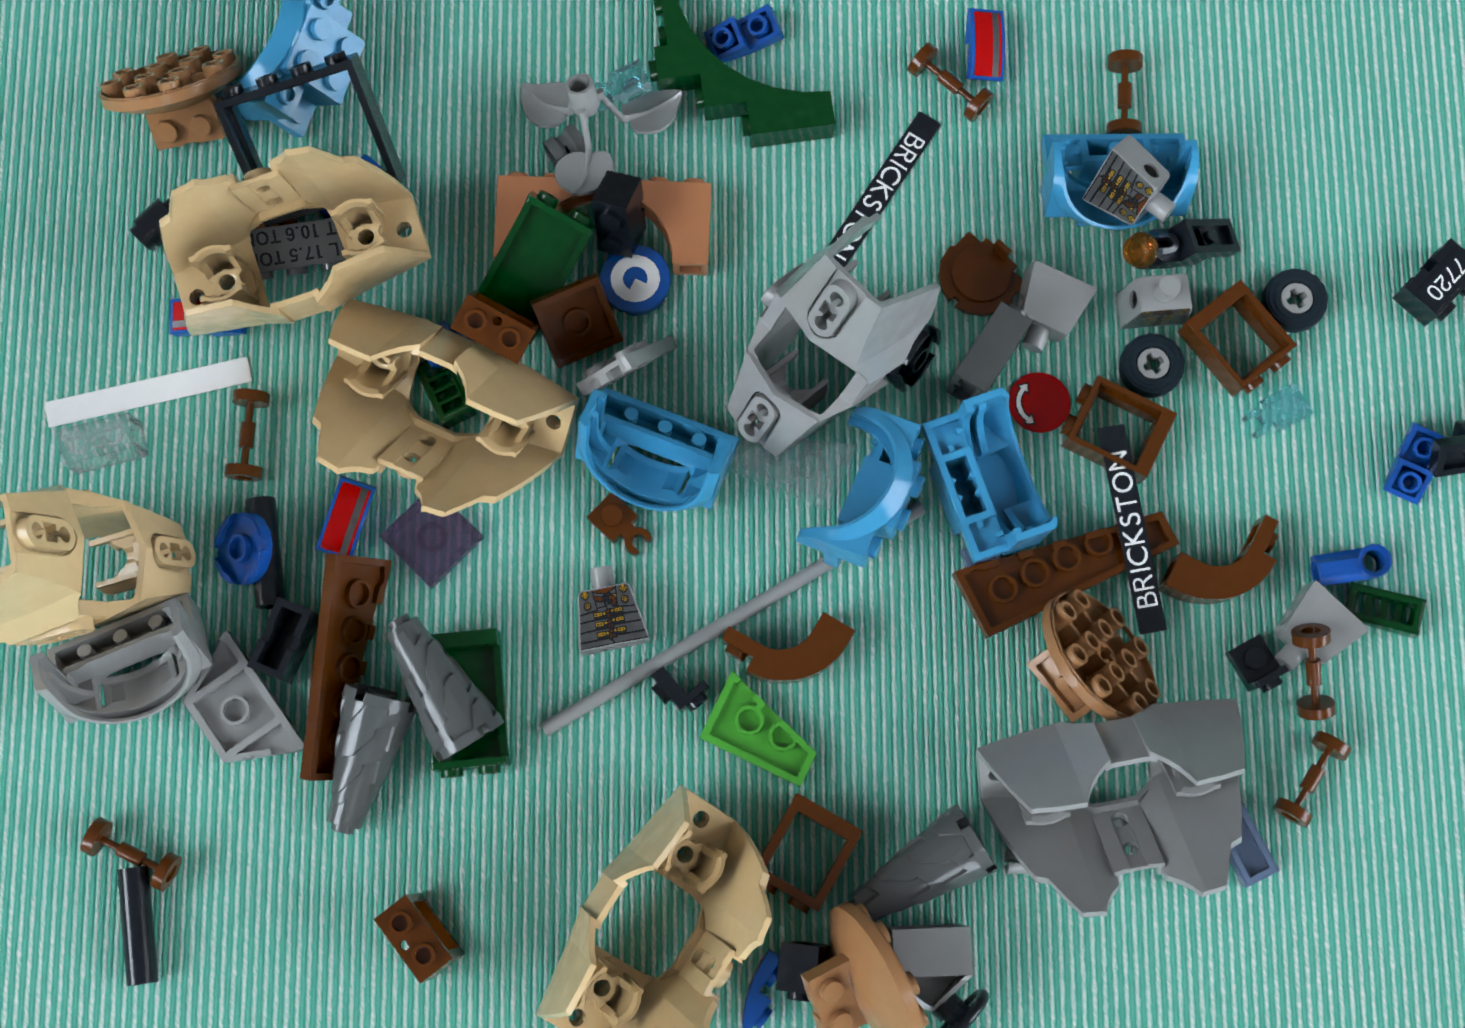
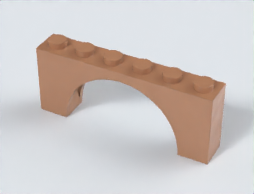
[493,172,712,276]

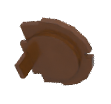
[938,232,1022,317]

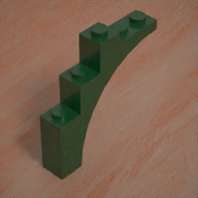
[648,0,835,148]

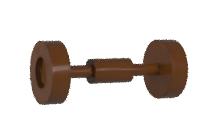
[907,42,994,122]
[1106,49,1143,134]
[224,388,270,482]
[1291,623,1336,721]
[1273,731,1351,828]
[80,817,182,892]

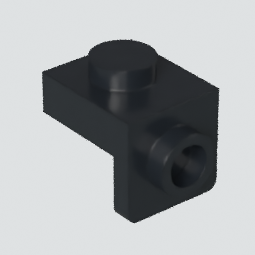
[651,666,709,712]

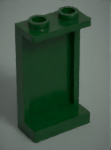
[478,190,595,344]
[430,628,510,778]

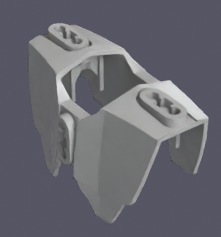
[727,213,941,457]
[976,699,1245,917]

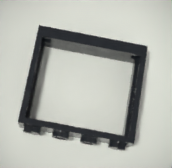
[213,50,406,227]

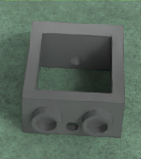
[946,301,1032,401]

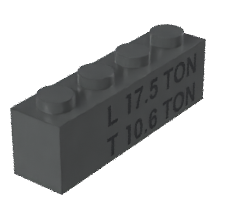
[250,218,373,280]

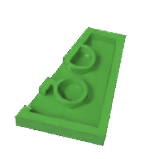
[699,671,816,787]

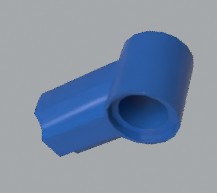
[1310,544,1392,587]

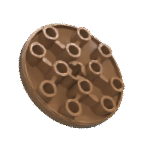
[99,45,243,150]
[1026,589,1161,723]
[801,902,929,1028]

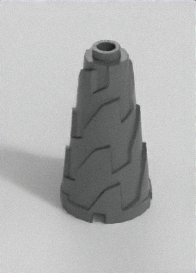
[386,613,504,762]
[327,682,417,834]
[849,804,998,922]

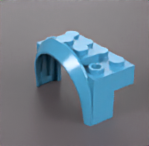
[575,387,739,511]

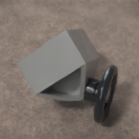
[886,924,989,1028]

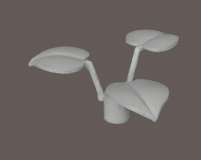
[521,73,683,196]

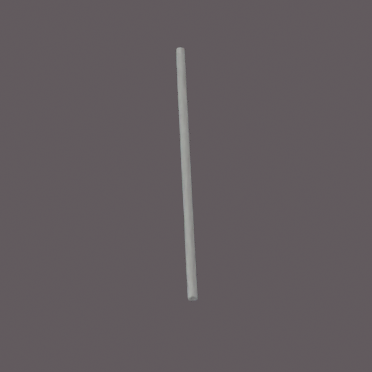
[540,501,926,736]

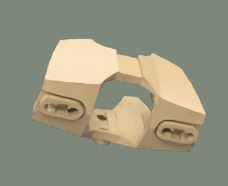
[159,146,431,336]
[312,299,579,517]
[0,485,196,647]
[536,784,772,1028]

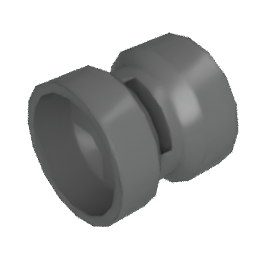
[542,124,585,167]

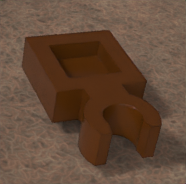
[587,492,652,557]

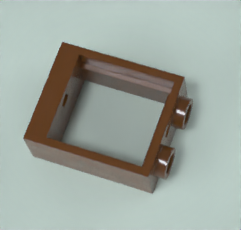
[1177,280,1297,397]
[450,290,539,365]
[1060,375,1177,484]
[761,793,863,914]
[373,893,466,984]

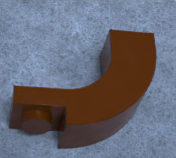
[1158,515,1279,605]
[721,612,856,684]

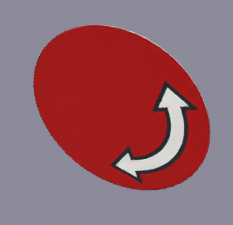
[1009,372,1070,433]

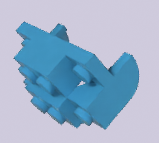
[1040,133,1199,230]
[796,406,925,568]

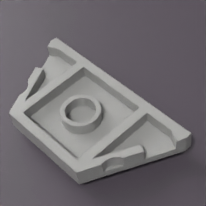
[576,335,678,397]
[183,630,304,763]

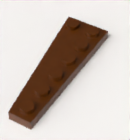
[952,511,1179,639]
[300,553,392,781]

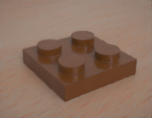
[529,273,623,369]

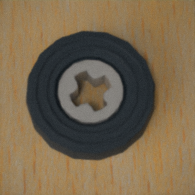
[1261,268,1328,333]
[1119,333,1185,398]

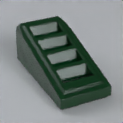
[417,360,477,429]
[1345,582,1427,639]

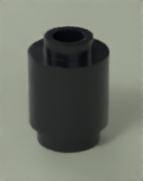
[129,198,170,251]

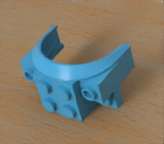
[215,0,366,137]
[921,387,1058,564]

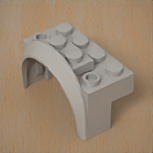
[29,593,213,724]

